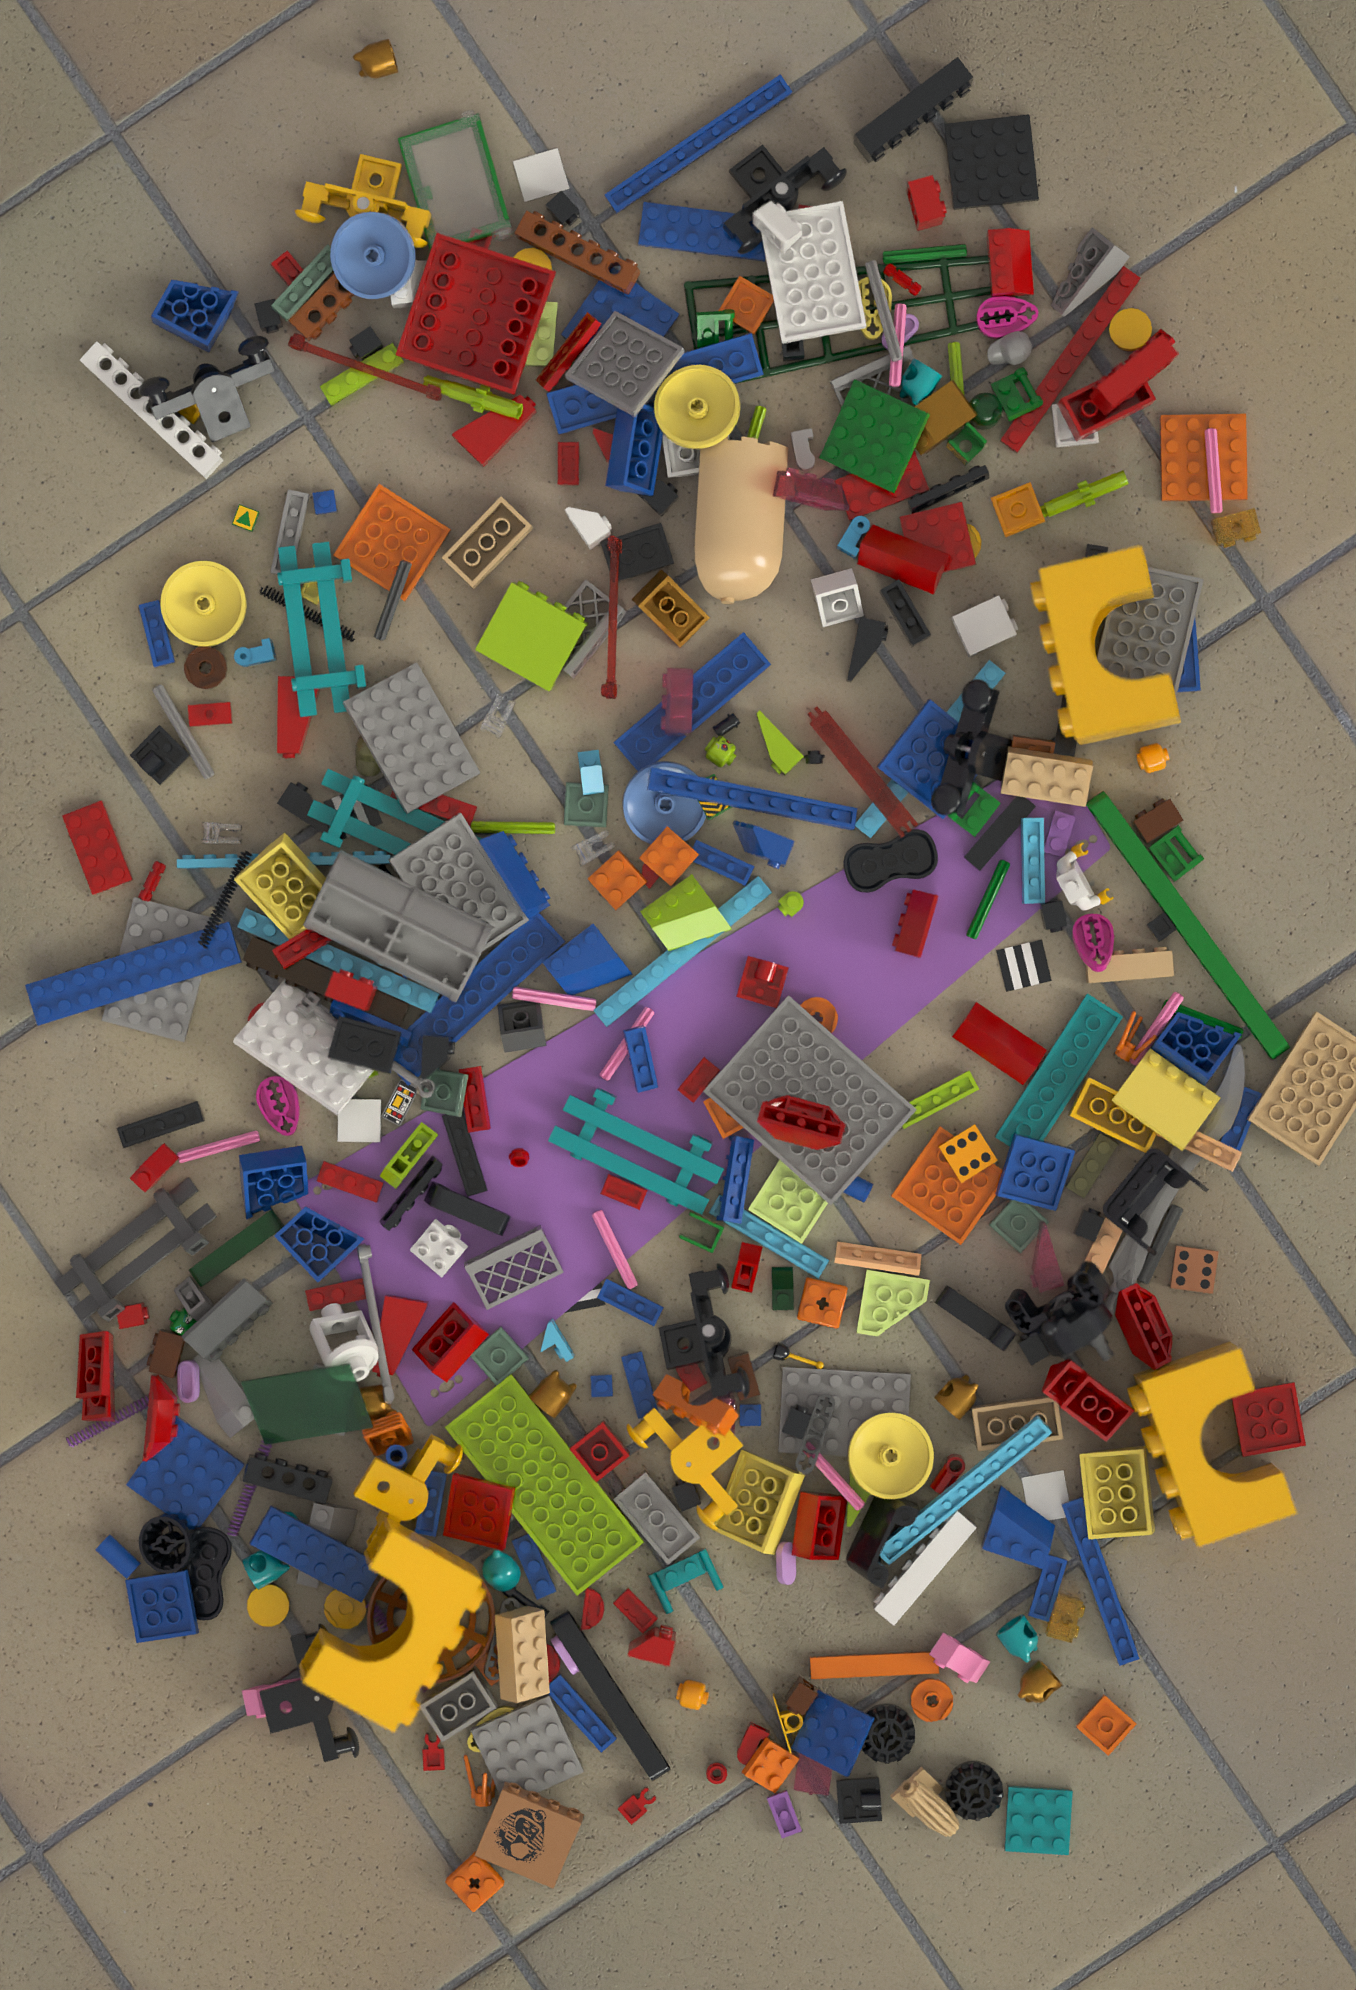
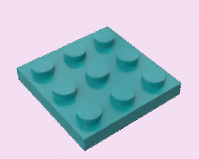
[1004,1786,1073,1855]

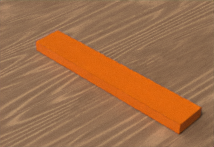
[810,1651,939,1679]

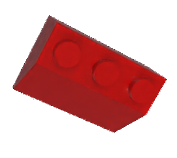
[986,228,1034,297]
[892,889,939,958]
[412,1302,489,1382]
[791,1491,847,1560]
[627,1625,676,1666]

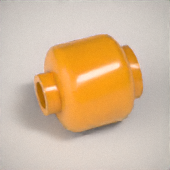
[1136,743,1169,773]
[676,1679,709,1710]

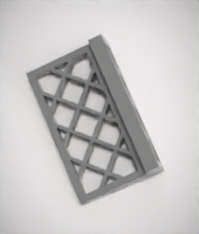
[829,346,913,408]
[562,580,627,679]
[464,1225,564,1310]

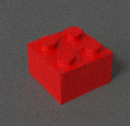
[906,175,947,231]
[325,969,377,1011]
[570,1420,630,1482]

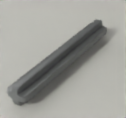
[374,560,412,641]
[1137,1205,1183,1284]

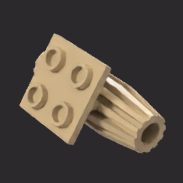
[890,1767,960,1837]

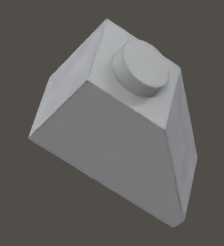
[174,1276,214,1321]

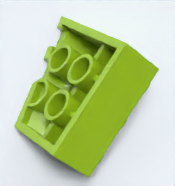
[640,874,732,951]

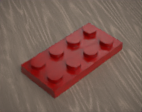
[834,451,929,521]
[62,800,133,895]

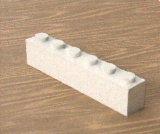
[873,1510,977,1626]

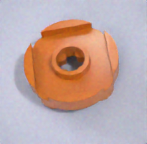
[800,997,838,1033]
[911,1678,953,1722]

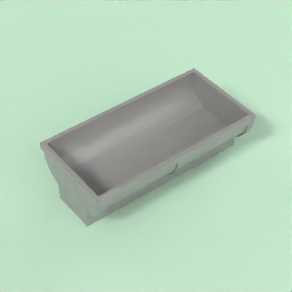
[303,850,495,1002]

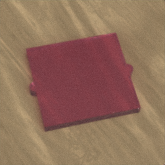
[794,1753,832,1795]

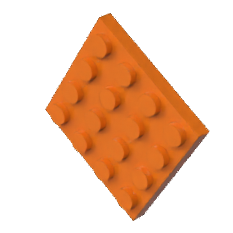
[1160,414,1248,501]
[333,484,451,602]
[891,1126,1002,1245]

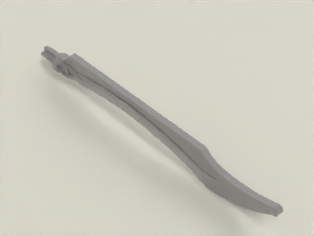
[1105,1044,1245,1316]

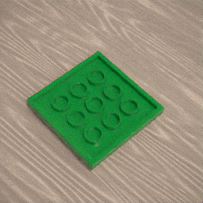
[819,379,930,493]

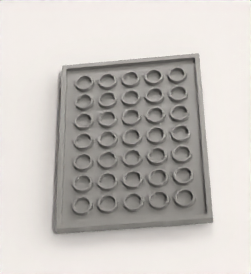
[703,995,917,1205]

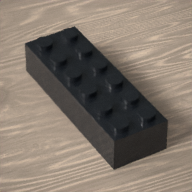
[853,57,973,163]

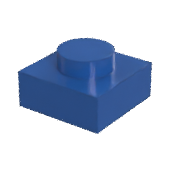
[313,490,337,515]
[591,1374,613,1397]
[740,1404,761,1426]

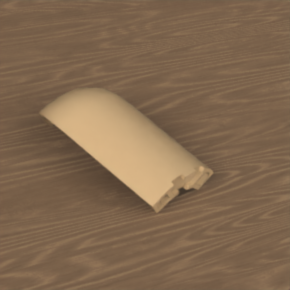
[695,436,788,604]

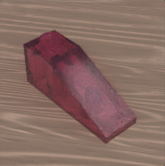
[1030,1221,1064,1293]

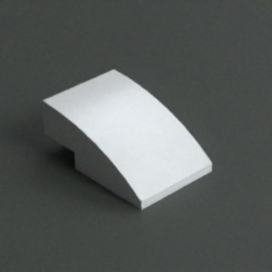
[662,434,731,478]

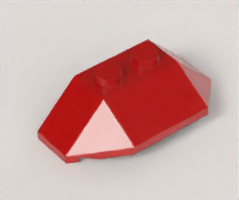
[757,1095,846,1150]
[1115,1283,1173,1370]
[142,1374,180,1462]

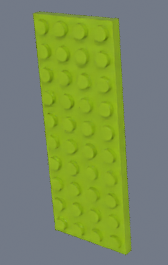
[445,1374,644,1596]

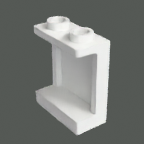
[951,596,1018,657]

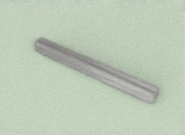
[865,260,902,362]
[152,685,214,779]

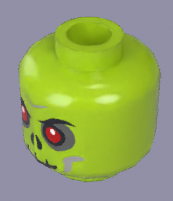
[704,736,737,768]

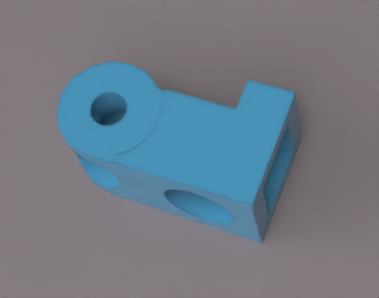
[837,516,870,559]
[234,638,277,667]

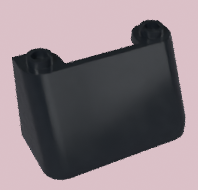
[846,1496,920,1589]

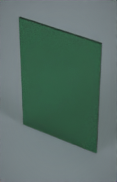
[241,1363,373,1445]

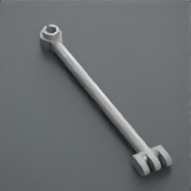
[296,992,435,1098]
[357,1244,394,1404]

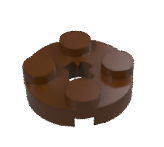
[184,647,227,689]

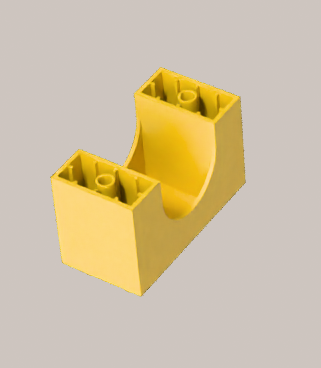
[1030,546,1181,745]
[1126,1342,1297,1547]
[299,1516,486,1732]

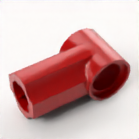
[930,1454,965,1494]

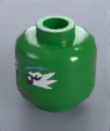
[169,1307,197,1336]

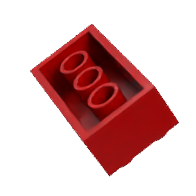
[1089,334,1179,416]
[1057,375,1156,442]

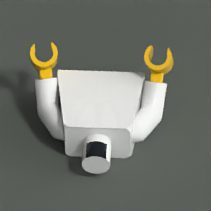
[1056,842,1114,910]

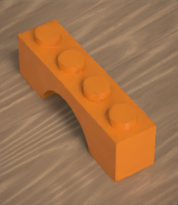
[653,1374,739,1437]

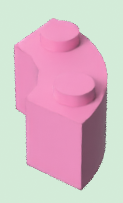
[929,1633,990,1683]
[242,1678,301,1718]

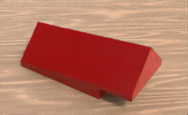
[857,524,950,595]
[952,1002,1047,1085]
[76,1331,115,1421]
[1042,1359,1135,1442]

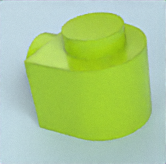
[778,891,804,917]

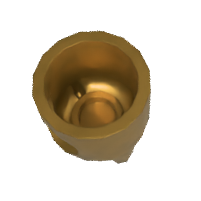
[353,39,399,78]
[528,1370,577,1419]
[934,1375,978,1421]
[354,1384,397,1423]
[1018,1660,1062,1703]

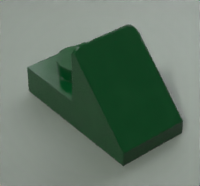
[772,1267,794,1310]

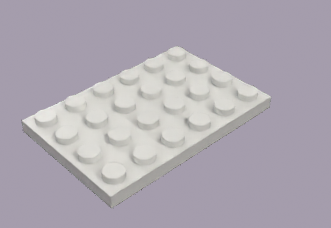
[761,201,866,344]
[233,979,374,1115]

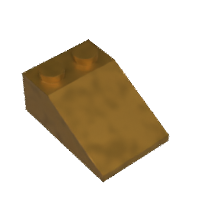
[915,380,977,455]
[631,569,710,648]

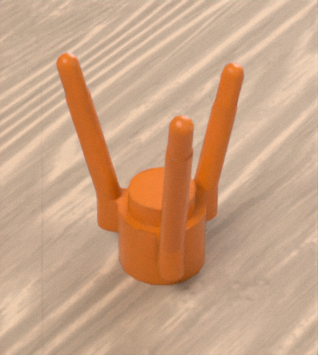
[1114,1011,1157,1062]
[464,1755,496,1807]

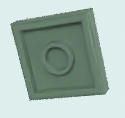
[564,782,609,828]
[420,1069,468,1117]
[989,1200,1049,1254]
[470,1327,529,1386]

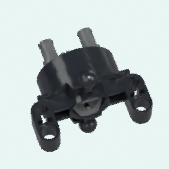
[1005,1261,1114,1368]

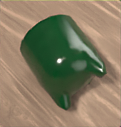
[969,393,1003,430]

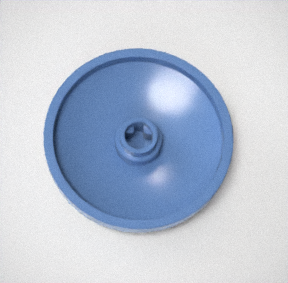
[330,212,416,299]
[622,761,706,844]

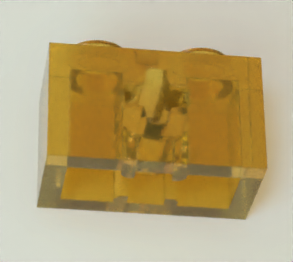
[1211,508,1261,548]
[1045,1593,1085,1643]

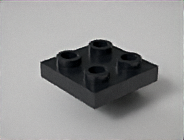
[130,725,190,785]
[836,1777,882,1824]

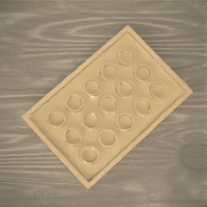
[1247,1012,1356,1166]

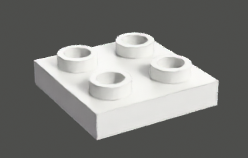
[410,1219,468,1277]

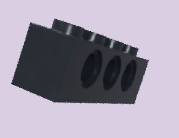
[242,1452,333,1504]

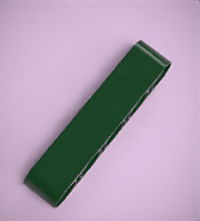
[188,1209,285,1287]

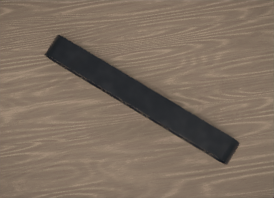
[550,1610,671,1781]

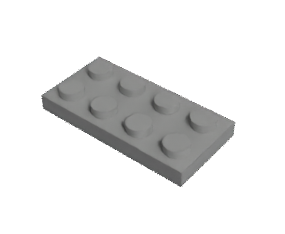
[613,1471,701,1565]

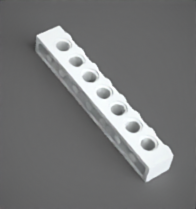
[80,342,224,479]

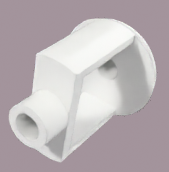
[309,1303,378,1381]

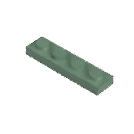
[271,244,333,322]

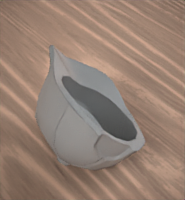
[987,331,1032,365]

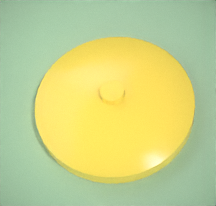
[654,365,740,449]
[161,561,247,647]
[848,1413,934,1499]

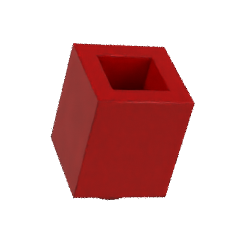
[117,1302,150,1329]

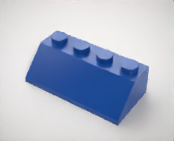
[605,404,663,496]
[479,831,550,919]

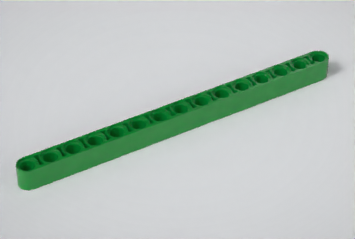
[1086,791,1290,1060]

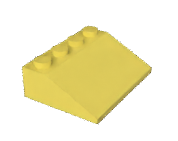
[234,833,326,940]
[1112,1048,1220,1151]
[1079,1446,1155,1539]
[714,1449,805,1555]

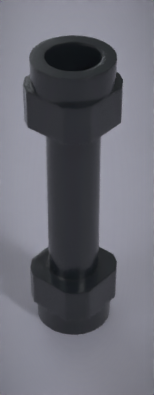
[501,1586,550,1617]

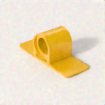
[773,1693,803,1754]

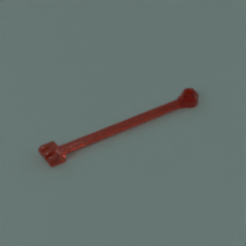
[288,333,442,401]
[601,535,622,699]

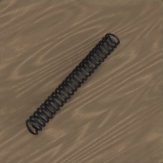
[260,585,355,642]
[198,851,253,949]

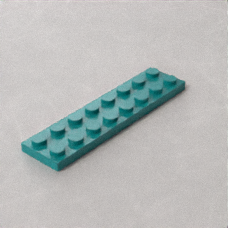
[995,993,1123,1147]

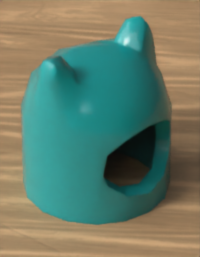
[899,358,942,405]
[482,1549,521,1591]
[242,1550,290,1590]
[996,1614,1038,1663]

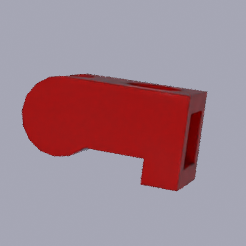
[737,1722,770,1765]

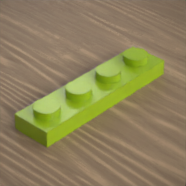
[320,343,404,406]
[902,1071,979,1129]

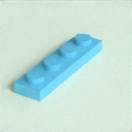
[1021,818,1045,904]

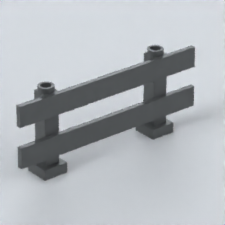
[55,1177,217,1322]

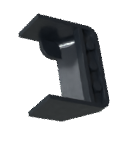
[1103,1148,1209,1256]

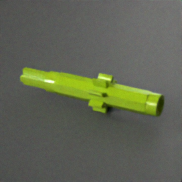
[423,375,523,419]
[1040,470,1129,518]

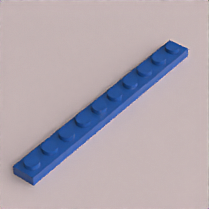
[604,74,792,214]
[647,767,857,830]

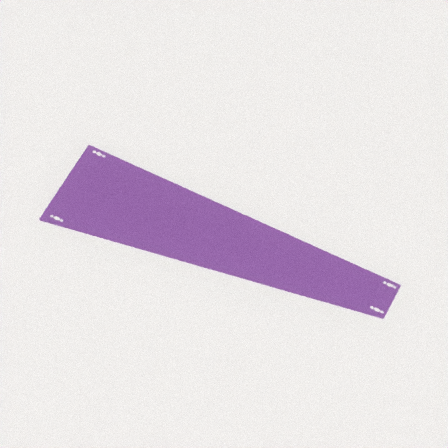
[296,780,1110,1426]

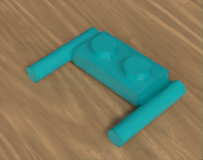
[648,1549,724,1614]

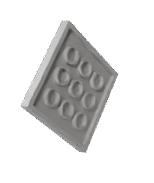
[565,311,684,417]
[471,1694,584,1793]

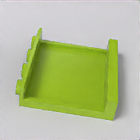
[475,580,588,692]

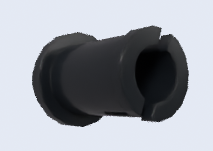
[712,713,740,736]

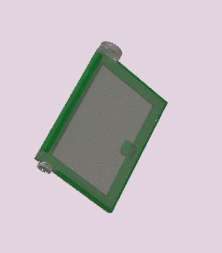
[398,110,514,251]

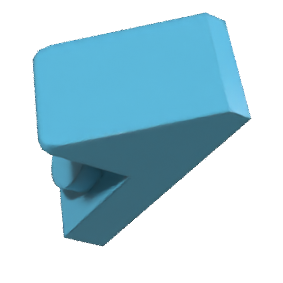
[578,750,604,795]
[540,1318,575,1362]

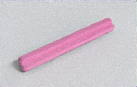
[889,304,907,387]
[1205,428,1223,514]
[512,987,596,1011]
[1129,992,1184,1066]
[600,1007,654,1081]
[177,1131,260,1163]
[592,1210,638,1289]
[803,1442,865,1511]

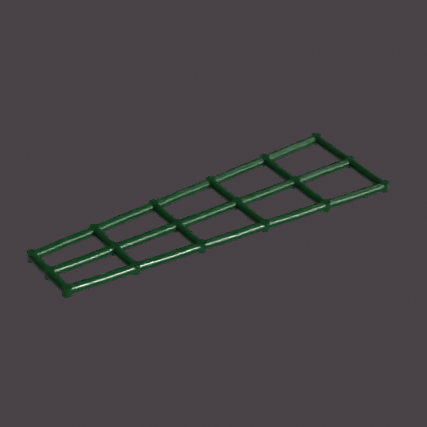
[684,255,1018,384]

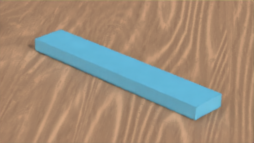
[709,1194,829,1279]

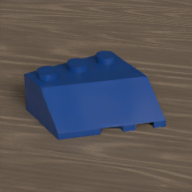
[151,280,239,353]
[733,820,794,869]
[542,924,633,995]
[1152,1012,1242,1086]
[239,1146,308,1220]
[274,1206,365,1283]
[981,1486,1055,1569]

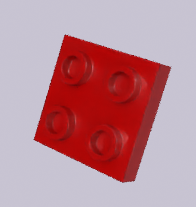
[736,956,789,1008]

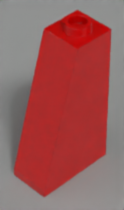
[452,394,537,467]
[277,676,320,759]
[372,1295,429,1377]

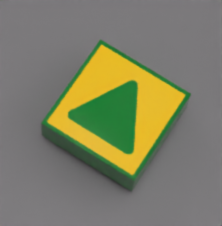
[232,504,260,532]

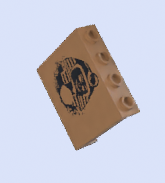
[474,1781,584,1889]

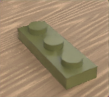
[1066,1133,1118,1198]

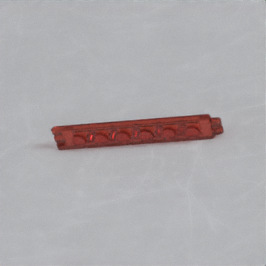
[807,706,919,838]

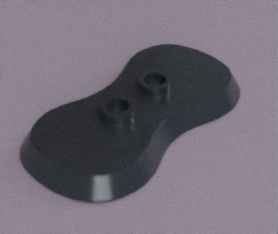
[844,829,938,893]
[185,1526,232,1621]

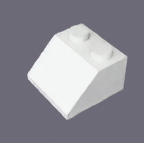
[753,201,802,254]
[391,260,427,309]
[565,507,612,550]
[811,568,864,627]

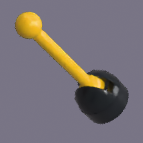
[773,1342,824,1369]

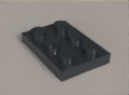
[600,523,674,583]
[328,1016,402,1074]

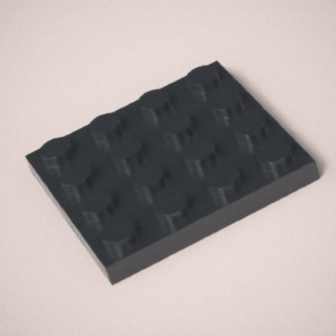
[944,114,1039,210]

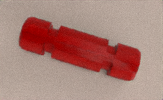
[883,263,922,296]
[139,861,166,902]

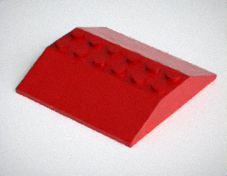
[396,233,556,395]

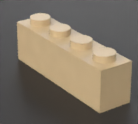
[1085,947,1174,983]

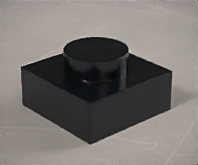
[1147,912,1177,942]

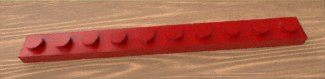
[1000,266,1141,453]

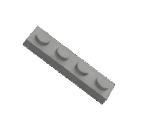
[270,489,309,575]

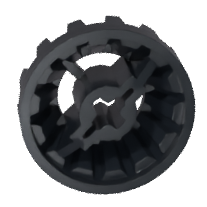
[139,1513,197,1573]
[862,1704,915,1764]
[945,1761,1003,1821]

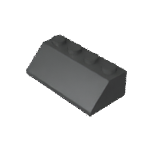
[181,1278,273,1361]

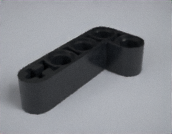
[424,1181,511,1236]
[935,1285,1017,1352]

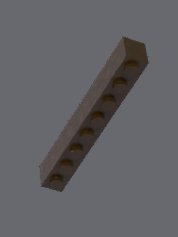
[242,936,411,1027]

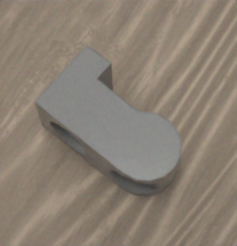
[791,428,815,471]

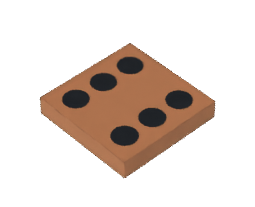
[1170,1245,1219,1294]

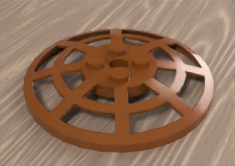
[367,1576,495,1683]

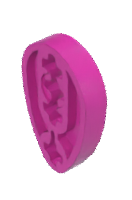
[976,296,1039,339]
[1072,913,1114,972]
[256,1076,300,1136]

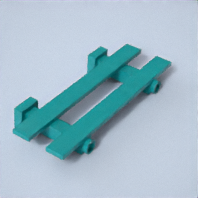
[277,542,366,717]
[307,769,483,855]
[548,1087,724,1215]

